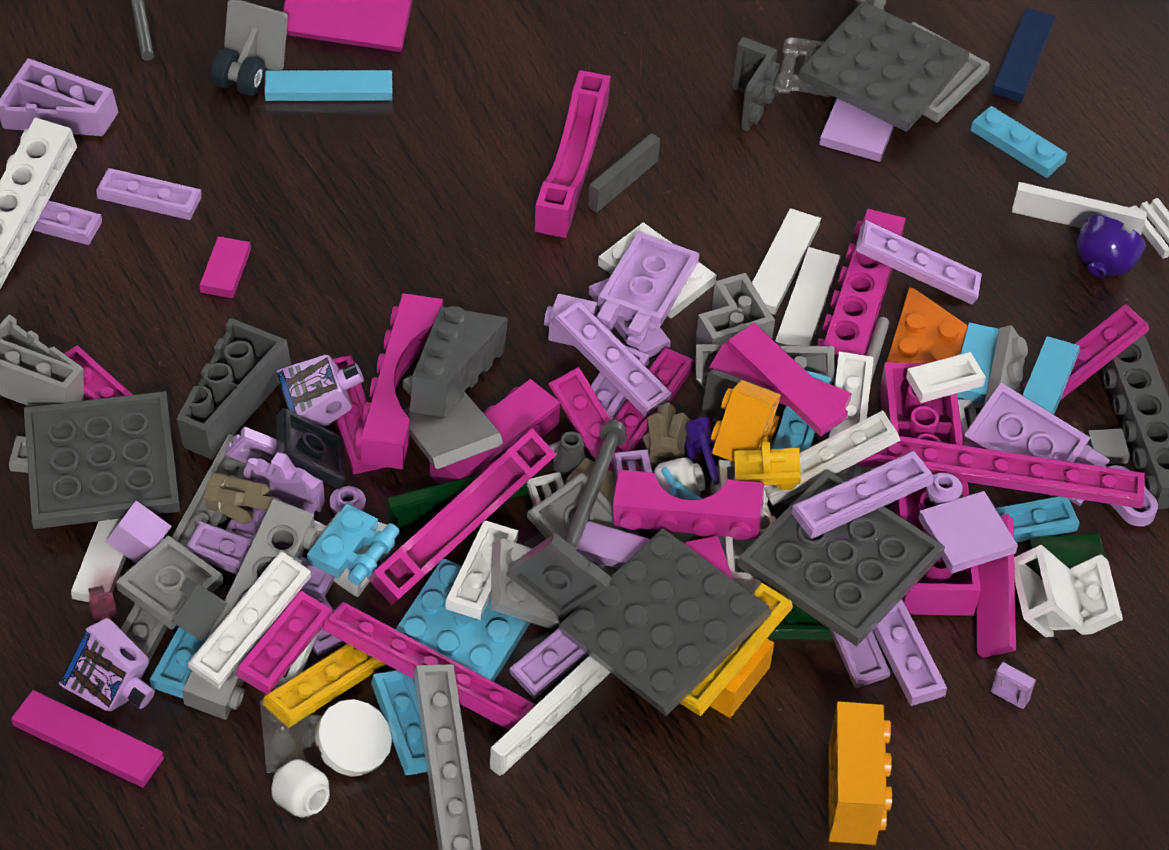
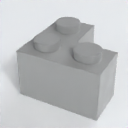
[696,273,775,345]

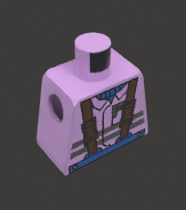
[276,355,364,427]
[59,618,155,711]

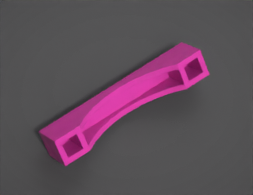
[534,70,610,238]
[355,293,443,470]
[367,428,556,605]

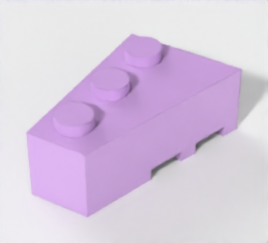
[0,58,119,136]

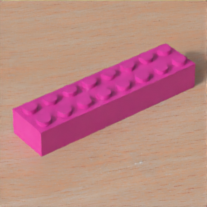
[879,362,981,616]

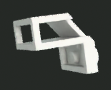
[1014,545,1123,637]

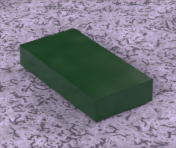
[1028,534,1106,574]

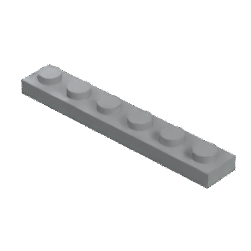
[413,664,481,850]

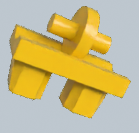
[734,442,801,490]

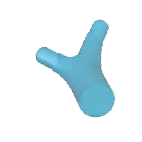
[661,467,703,500]

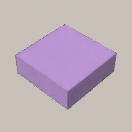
[991,662,1036,709]

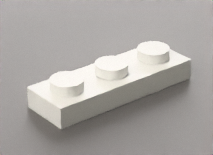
[446,520,518,620]

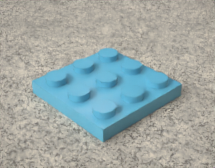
[395,558,531,682]

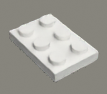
[598,223,717,319]

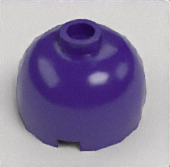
[1077,215,1146,278]

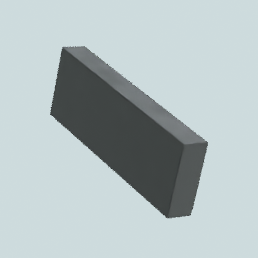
[588,133,660,213]

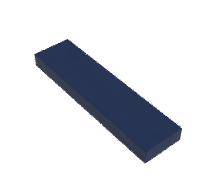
[992,8,1056,102]

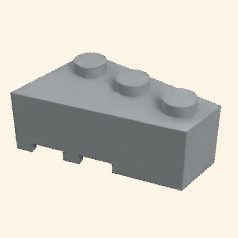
[0,314,84,407]

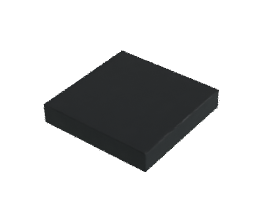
[276,408,345,489]

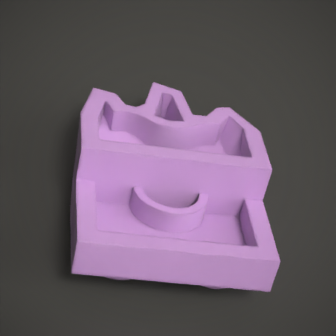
[243,452,325,512]

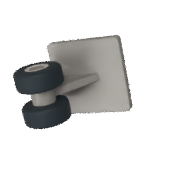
[211,0,288,96]

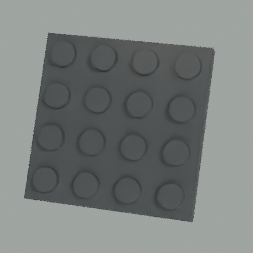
[798,1,970,132]
[24,391,180,529]
[738,470,945,647]
[559,528,771,716]

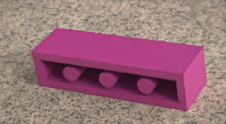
[430,379,560,484]

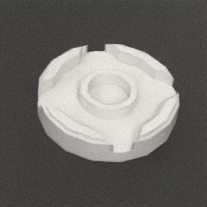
[315,699,392,777]

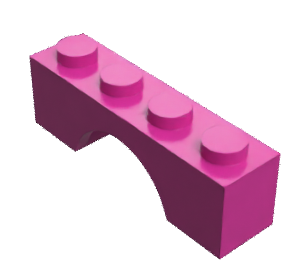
[613,470,764,540]

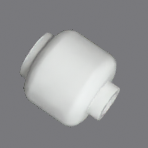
[654,457,705,496]
[271,759,329,818]

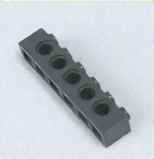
[1102,334,1169,510]

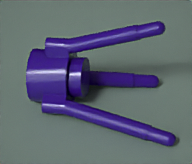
[685,417,729,485]

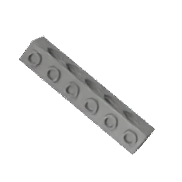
[183,499,318,720]

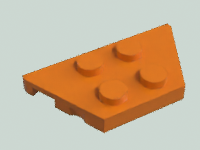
[887,287,968,363]

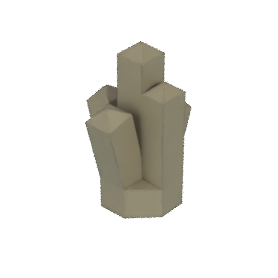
[642,402,691,468]
[204,473,280,524]

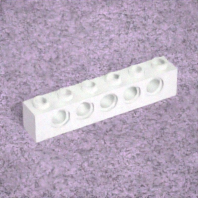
[0,118,77,289]

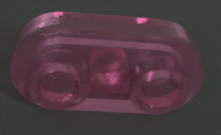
[88,585,117,624]

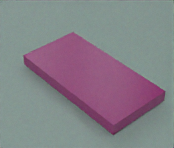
[283,0,413,52]

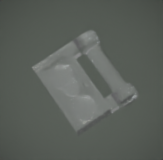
[774,37,830,96]

